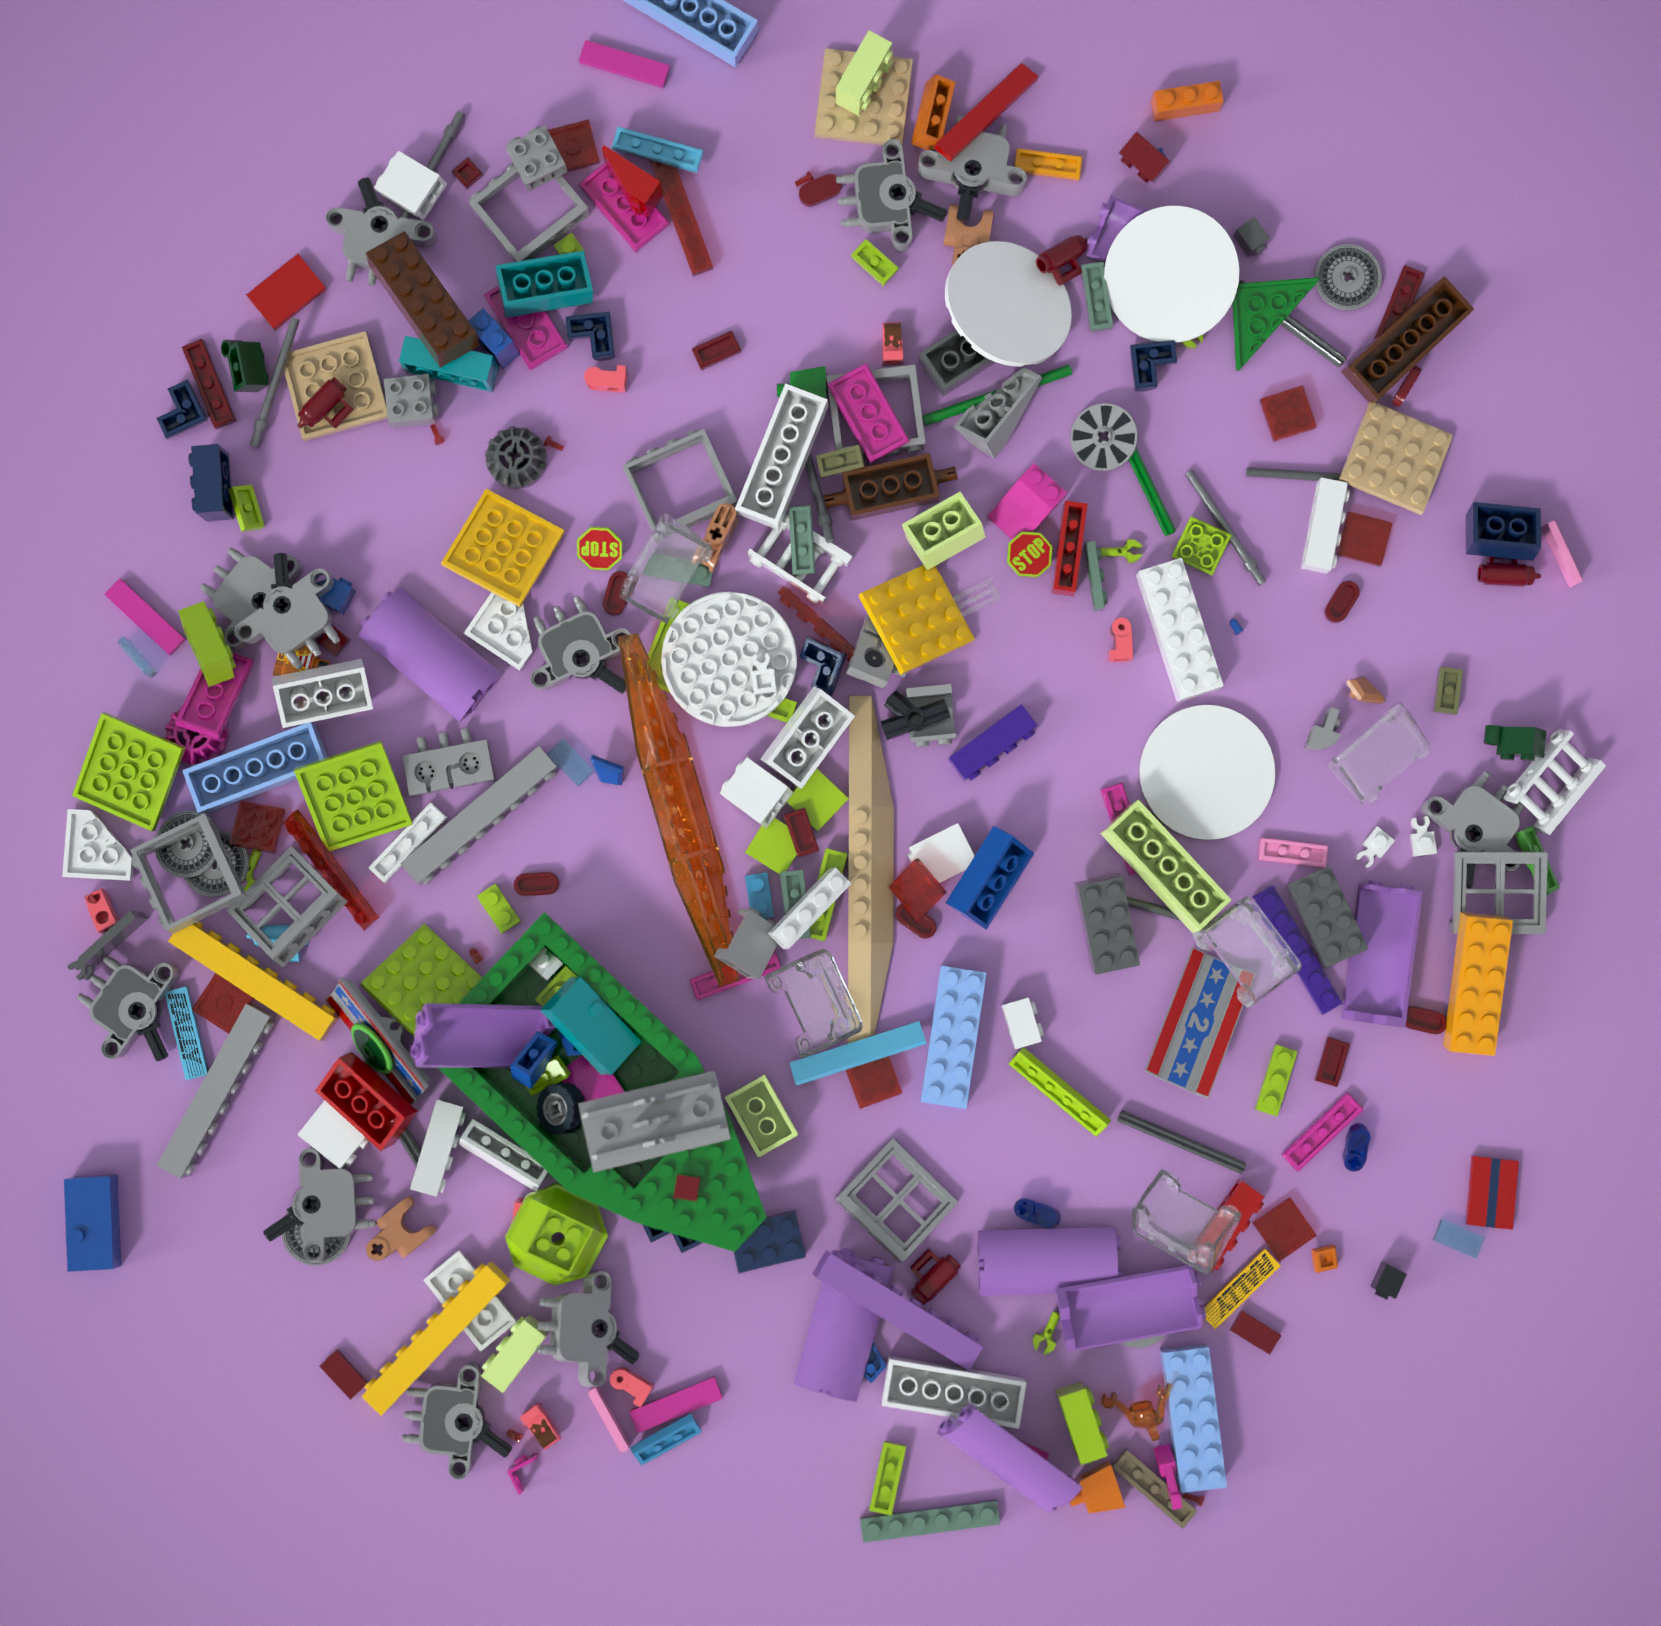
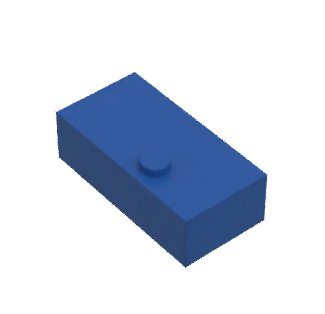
[945,826,1034,930]
[64,1174,121,1272]

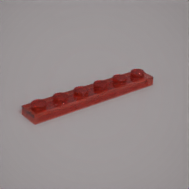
[650,161,713,276]
[778,586,855,663]
[283,810,379,931]

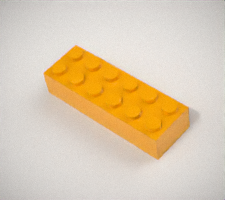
[1443,912,1513,1056]

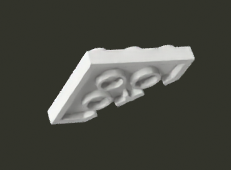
[464,592,533,671]
[62,809,134,881]

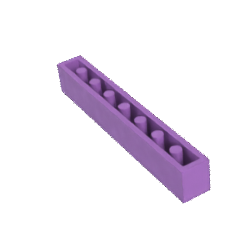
[812,1250,983,1371]

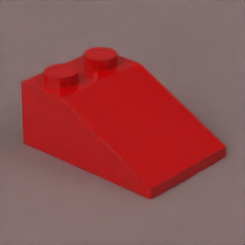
[601,145,663,217]

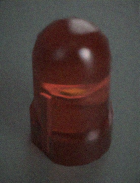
[469,948,484,964]
[506,1429,523,1443]

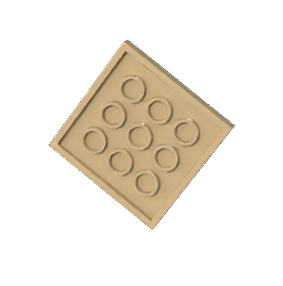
[814,49,913,145]
[284,331,388,441]
[1338,402,1453,515]

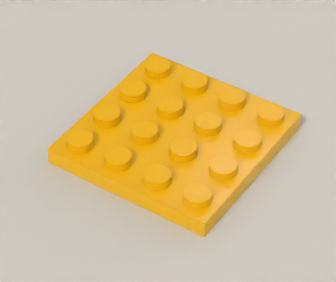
[441,489,565,608]
[858,565,975,675]

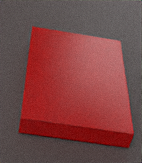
[246,254,327,330]

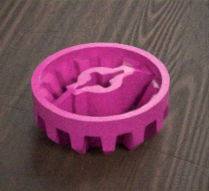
[164,706,229,765]

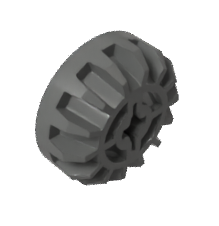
[485,426,547,489]

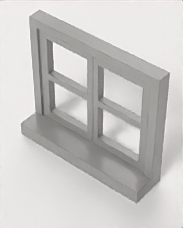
[227,846,348,967]
[1449,851,1548,934]
[834,1138,958,1263]

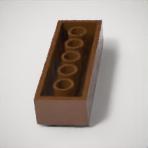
[366,231,479,368]
[1341,276,1474,403]

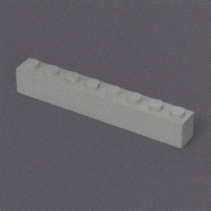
[400,746,559,885]
[156,1004,275,1179]

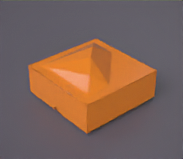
[1311,1244,1338,1273]

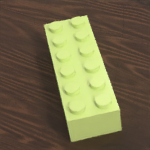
[1100,800,1231,933]

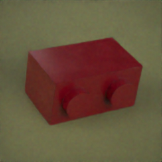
[1119,131,1172,183]

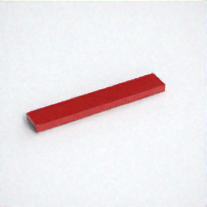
[934,63,1038,162]

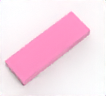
[1541,520,1583,588]
[1257,837,1328,868]
[588,1386,631,1453]

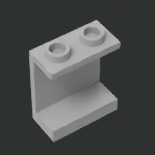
[906,684,957,747]
[714,907,778,980]

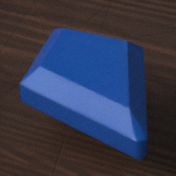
[591,755,624,785]
[864,1342,887,1383]

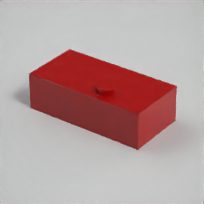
[315,1052,418,1151]

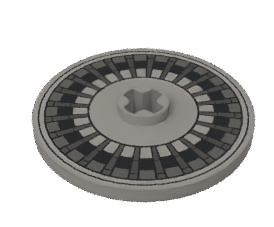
[1314,244,1382,311]
[155,811,221,878]
[185,830,249,897]
[282,1200,351,1265]

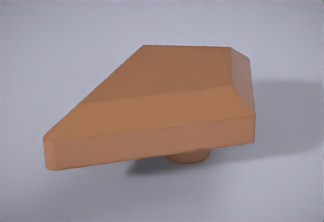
[1346,676,1385,704]

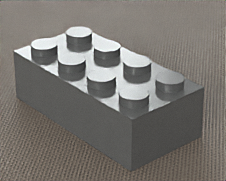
[919,330,996,396]
[1286,866,1368,968]
[1074,873,1140,975]

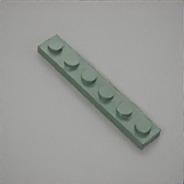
[860,1499,1000,1543]

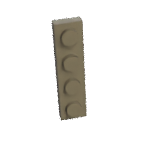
[1112,1449,1197,1529]

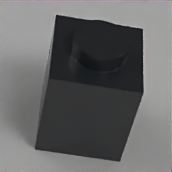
[1370,1262,1407,1300]

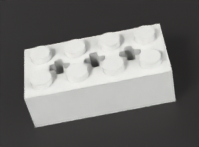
[271,659,373,728]
[760,687,855,789]

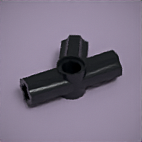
[880,690,951,741]

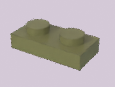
[816,445,865,478]
[1433,667,1463,715]

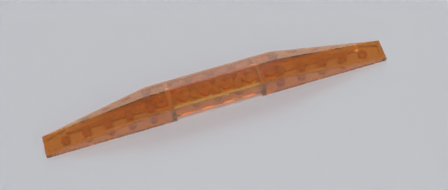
[618,633,739,987]

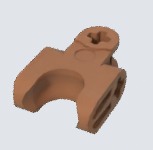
[943,204,994,266]
[692,503,738,573]
[366,1196,437,1261]

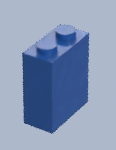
[468,308,520,369]

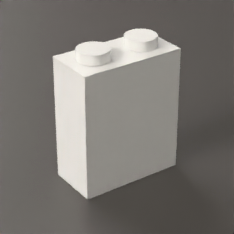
[374,151,447,221]
[720,757,793,828]
[907,823,974,888]
[297,1100,370,1169]

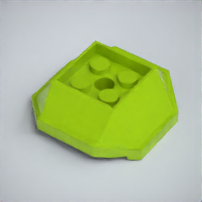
[505,1183,608,1286]

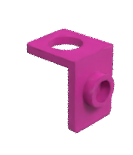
[507,1453,538,1495]

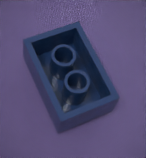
[188,444,234,522]
[1466,502,1541,561]
[734,1210,806,1273]

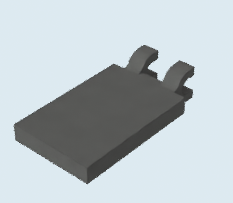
[67,911,148,980]

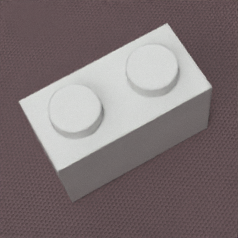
[1001,998,1044,1049]

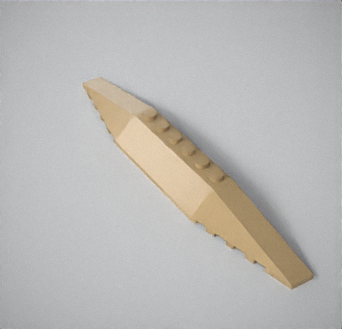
[848,696,894,1044]

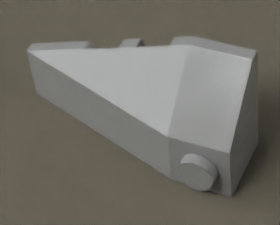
[953,367,1042,458]

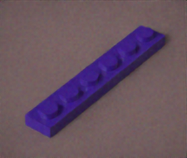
[1253,886,1342,1015]

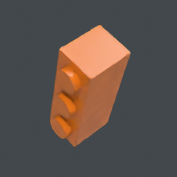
[911,74,956,150]
[1151,81,1224,122]

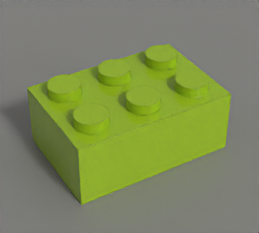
[178,601,236,687]
[1055,1382,1109,1465]

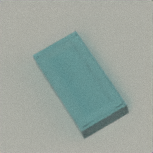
[117,636,158,678]
[547,739,595,787]
[1432,1219,1485,1259]

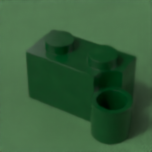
[221,340,269,392]
[1483,725,1547,761]

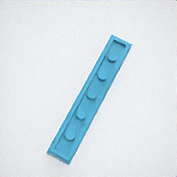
[789,1021,927,1086]

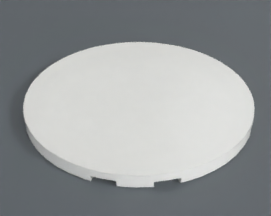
[1104,206,1240,343]
[945,241,1072,367]
[661,592,797,727]
[1139,705,1275,840]

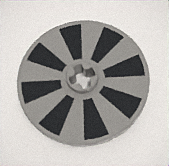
[1070,403,1138,471]

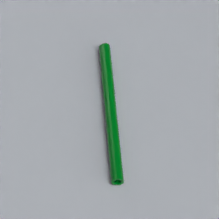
[922,364,1072,426]

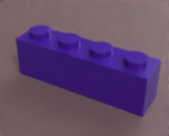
[948,704,1038,781]

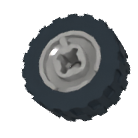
[536,1083,585,1135]

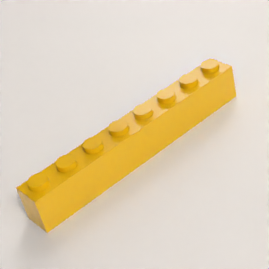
[168,921,339,1041]
[361,1261,511,1416]

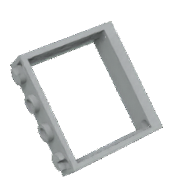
[469,164,590,262]
[826,365,926,459]
[623,429,738,542]
[130,813,248,934]

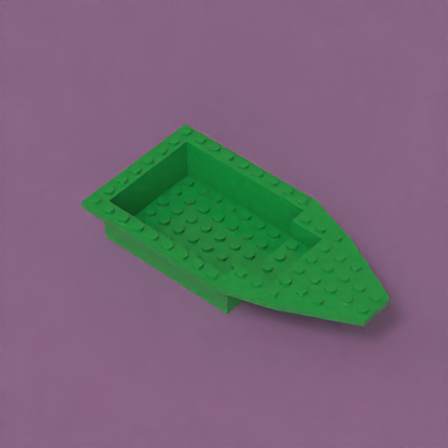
[437,912,767,1252]

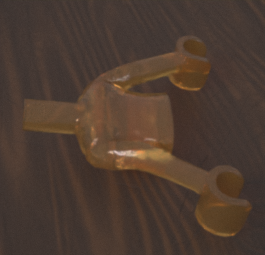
[1101,1383,1172,1441]

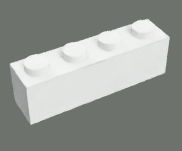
[1300,477,1350,574]
[768,867,852,949]
[410,1100,466,1197]
[458,1119,548,1191]

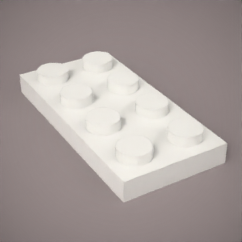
[423,1250,517,1352]

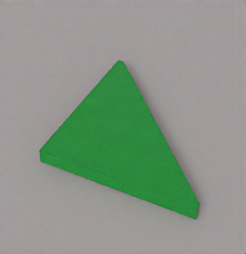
[1232,277,1319,371]

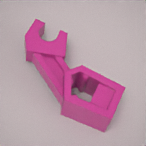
[1154,1444,1182,1510]

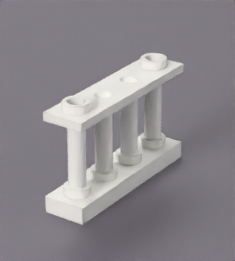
[747,514,852,604]
[1503,729,1606,835]

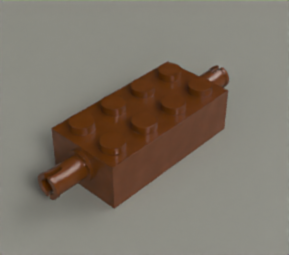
[823,453,958,521]

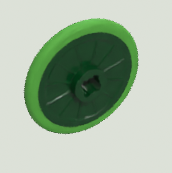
[351,1023,393,1074]

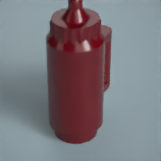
[1036,235,1088,286]
[297,377,354,429]
[1477,556,1541,587]
[909,1248,961,1305]

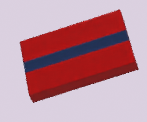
[1465,1156,1519,1230]

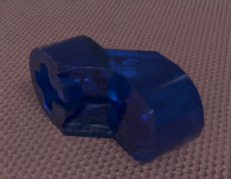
[1342,1123,1371,1172]
[1014,1198,1061,1228]

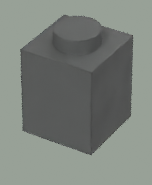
[1233,217,1270,257]

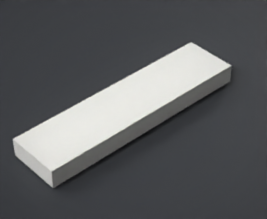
[368,802,448,883]

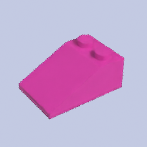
[987,463,1067,540]

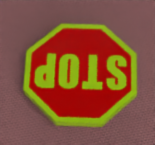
[577,526,622,570]
[1007,532,1052,577]

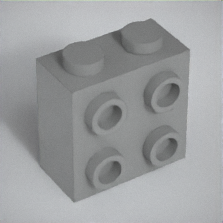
[505,126,568,192]
[384,374,439,428]

